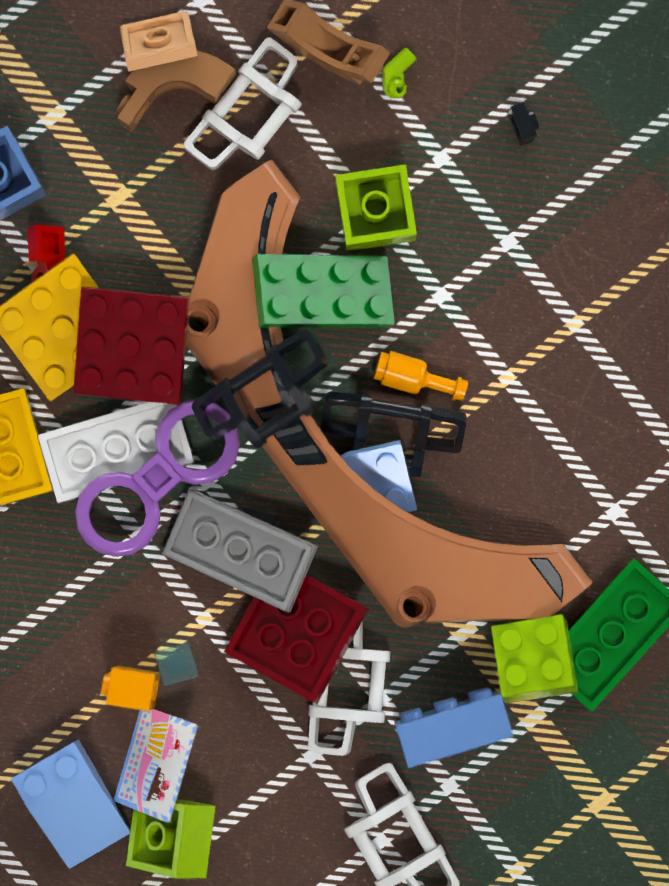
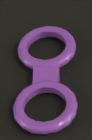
[75,400,240,557]

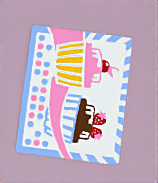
[114,709,198,823]

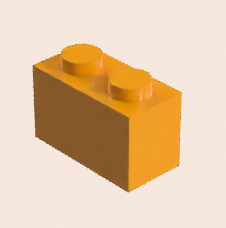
[101,666,161,711]

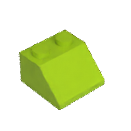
[126,799,216,878]

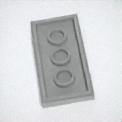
[162,489,318,612]

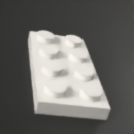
[38,402,195,504]

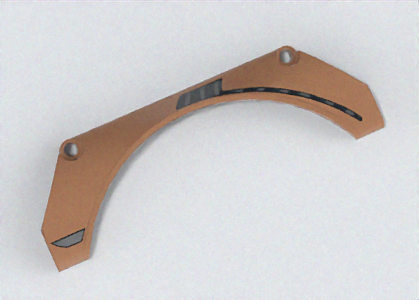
[186,160,593,628]

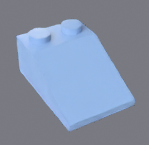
[11,739,130,869]

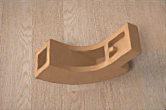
[267,0,390,85]
[117,51,236,132]

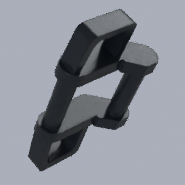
[192,329,328,449]
[321,391,467,477]

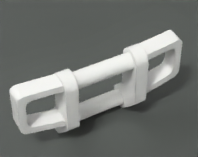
[184,38,302,170]
[308,621,391,756]
[344,763,460,886]

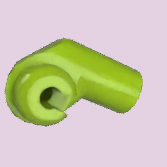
[382,47,417,99]

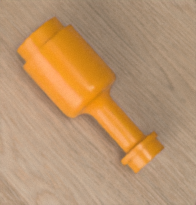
[373,351,468,401]

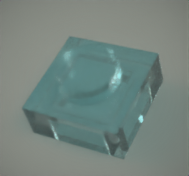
[154,642,199,687]

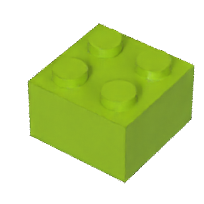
[335,164,417,252]
[491,614,578,703]

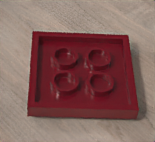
[73,286,190,405]
[224,575,369,704]

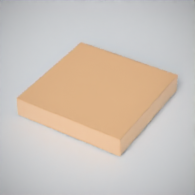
[120,11,198,72]

